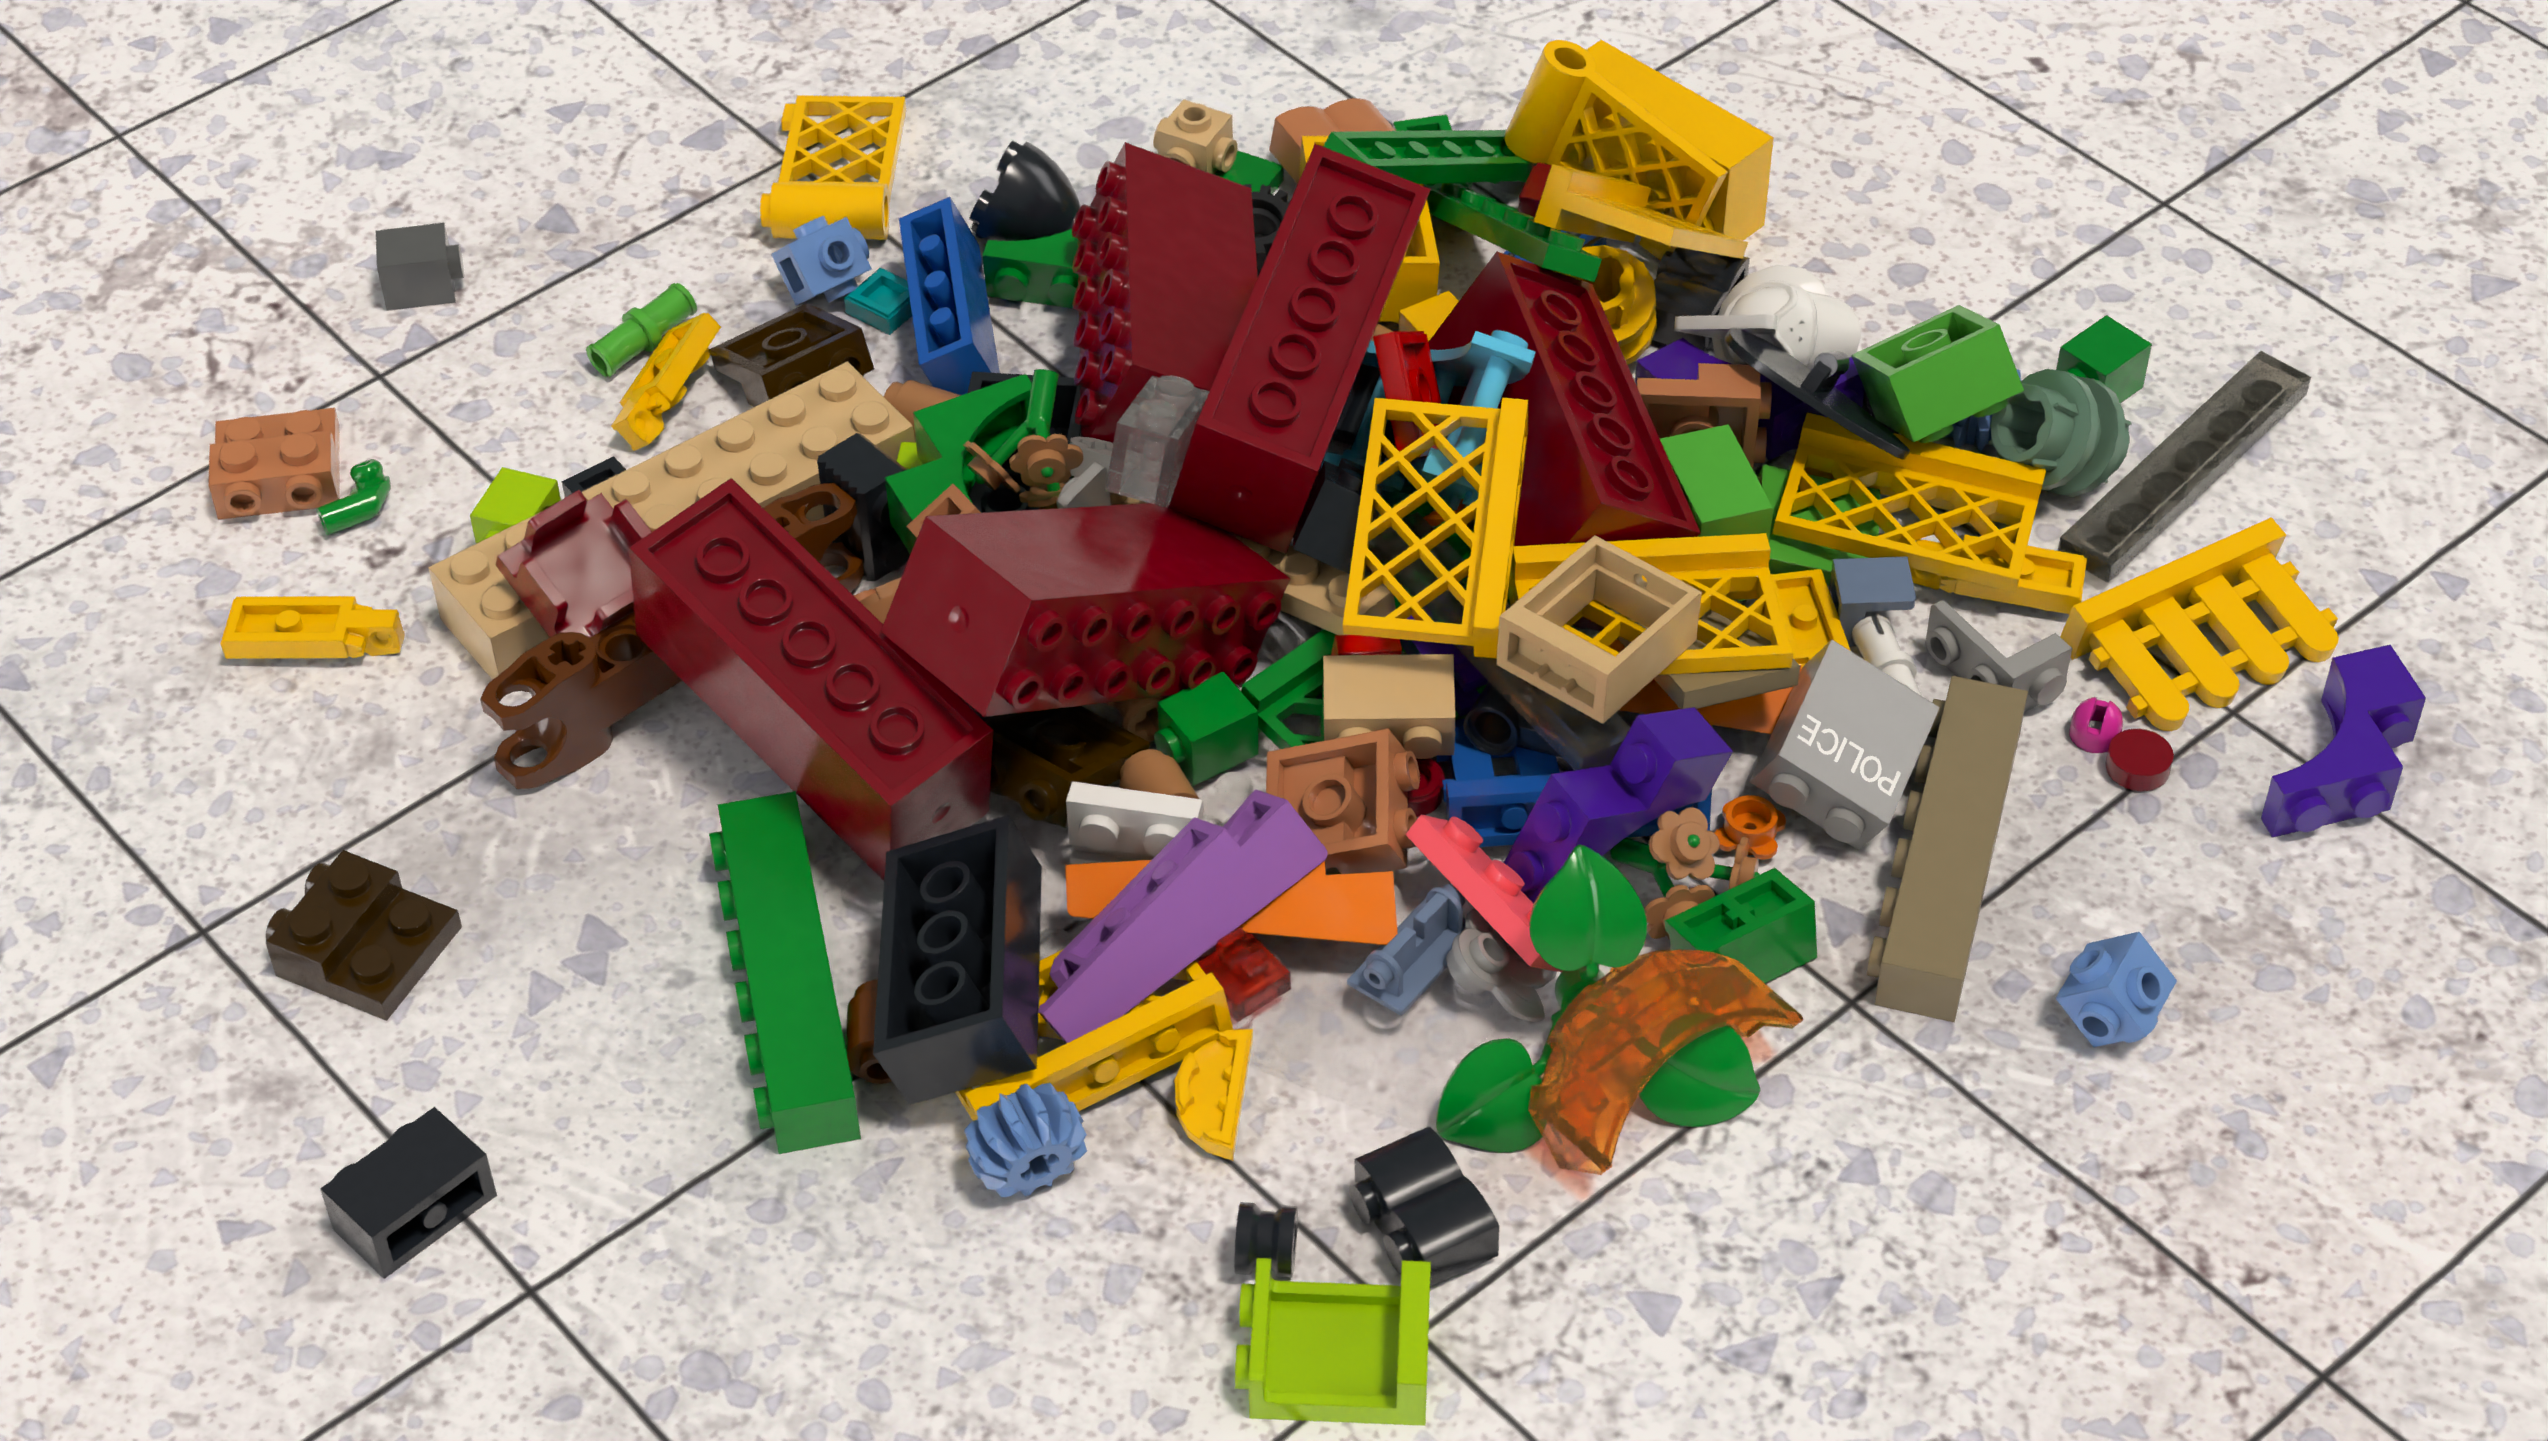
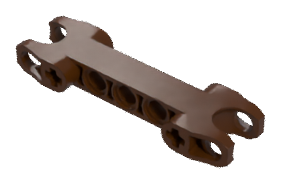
[480,483,864,789]

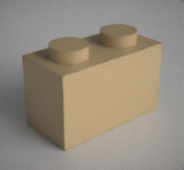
[1323,654,1455,759]

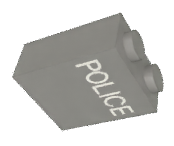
[1750,639,1940,850]

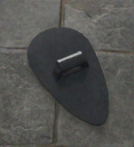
[1725,328,1910,460]

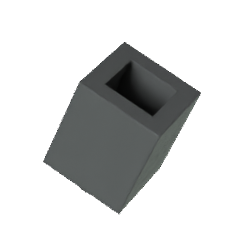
[376,223,464,311]

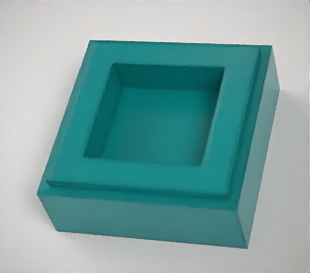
[844,267,912,335]

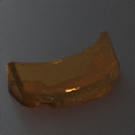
[1528,949,1803,1175]

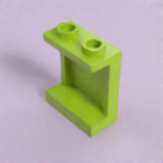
[1235,1258,1431,1426]

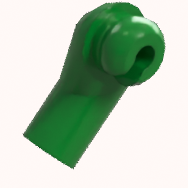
[316,459,391,536]

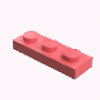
[1405,814,1563,972]

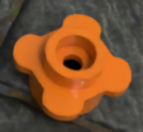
[1714,795,1786,860]

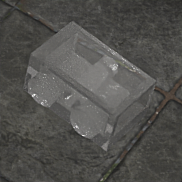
[1105,376,1210,507]

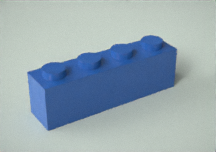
[899,197,1000,395]

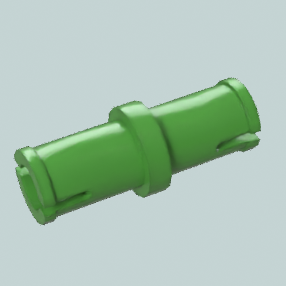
[586,283,697,377]

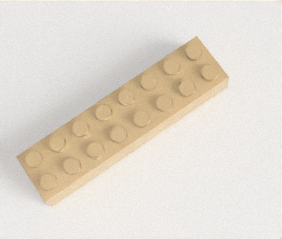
[428,361,915,680]

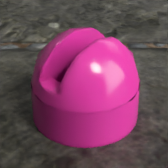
[2069,697,2123,753]

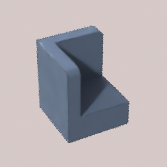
[1829,556,1916,647]

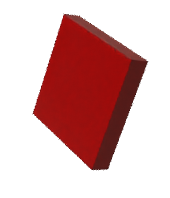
[1373,331,1448,459]

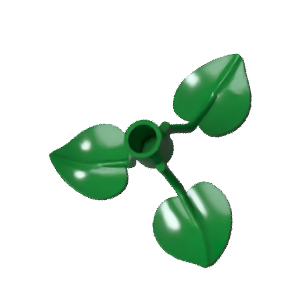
[1436,845,1761,1152]

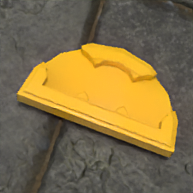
[1175,1029,1253,1161]

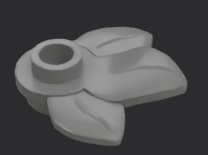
[1446,908,1557,1022]

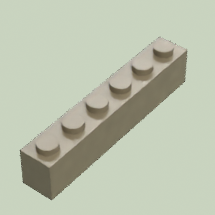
[1866,676,2028,1023]

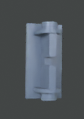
[1347,884,1466,1016]

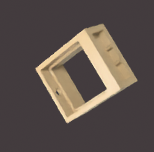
[1496,535,1702,724]

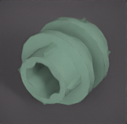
[1989,369,2132,497]

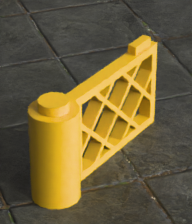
[1504,40,1728,261]
[760,95,906,239]

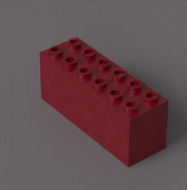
[1072,142,1258,462]
[1168,144,1431,554]
[1428,251,1701,632]
[629,478,993,881]
[880,502,1291,717]

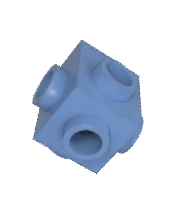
[771,215,872,306]
[2056,932,2177,1047]

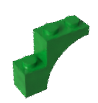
[982,229,1078,309]
[885,373,1035,555]

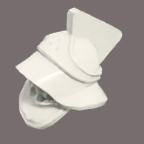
[1674,265,1861,369]

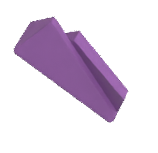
[1038,789,1328,1044]

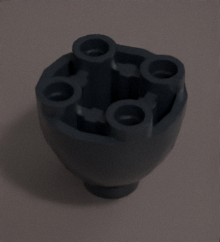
[969,140,1081,245]

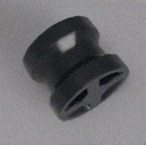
[1234,1202,1298,1278]

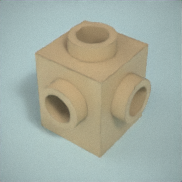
[1153,99,1238,174]

